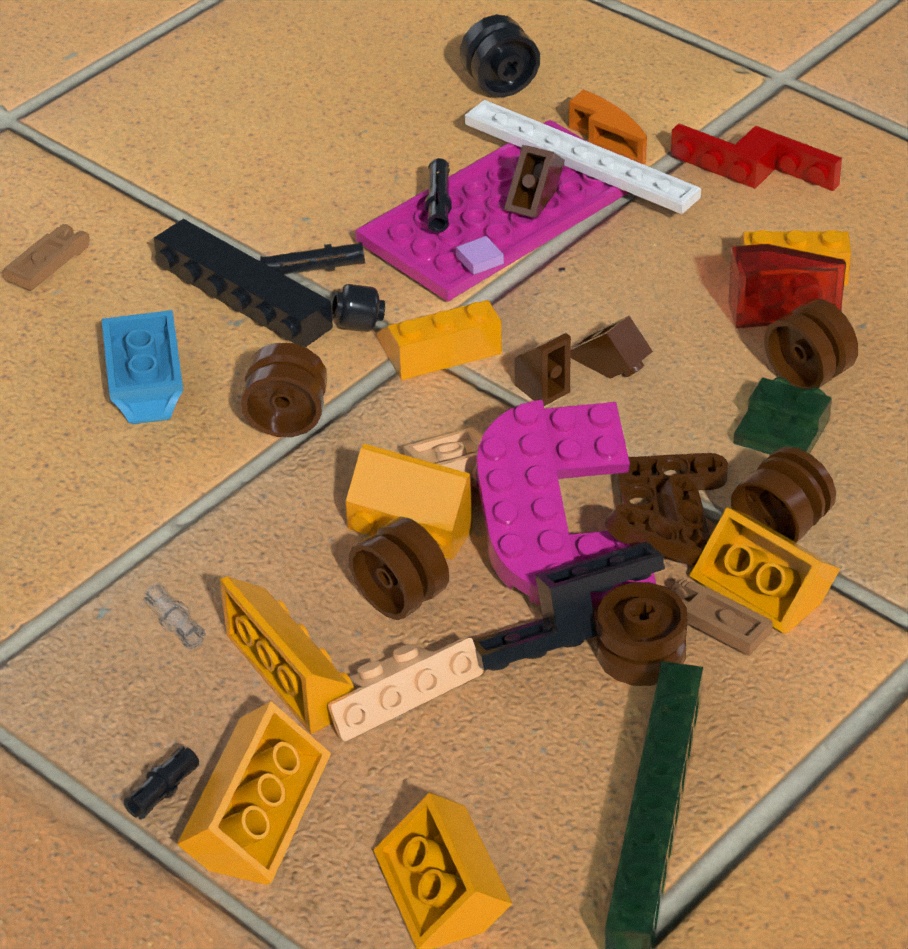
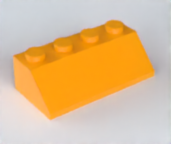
[220,576,354,734]
[177,701,331,885]

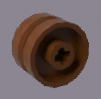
[764,299,858,393]
[241,343,327,437]
[349,516,449,620]
[597,582,688,686]

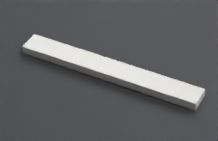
[465,100,701,214]

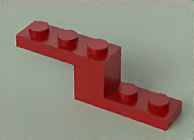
[671,123,842,191]

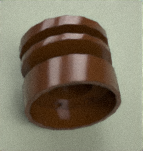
[731,446,836,543]

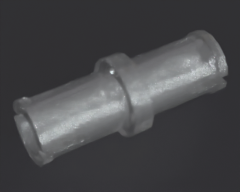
[143,584,206,649]

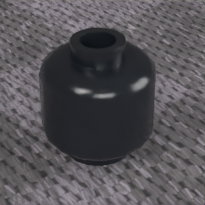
[332,284,385,332]

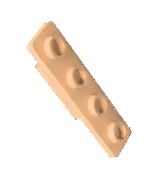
[328,637,483,741]

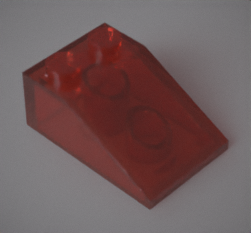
[728,244,846,329]

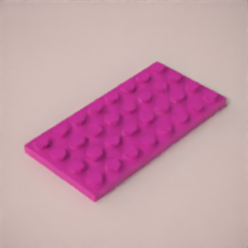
[355,120,629,302]

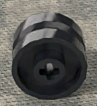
[459,14,540,98]

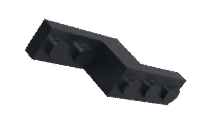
[473,542,665,671]

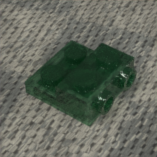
[733,377,832,455]

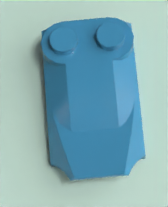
[102,310,183,424]

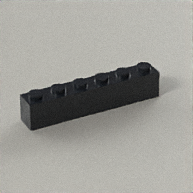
[154,218,333,347]

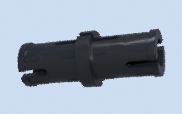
[124,746,199,820]

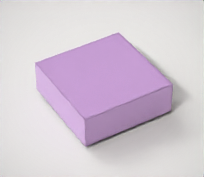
[456,236,504,275]

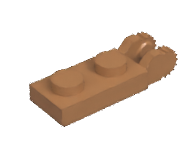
[3,224,90,291]
[672,578,773,656]

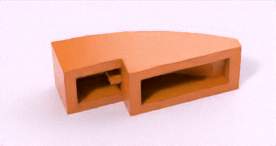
[569,89,647,165]

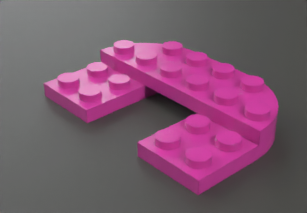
[476,400,656,608]

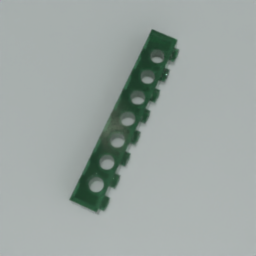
[605,661,703,949]

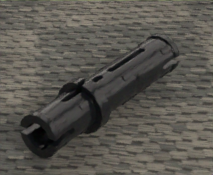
[425,158,452,233]
[260,242,365,275]

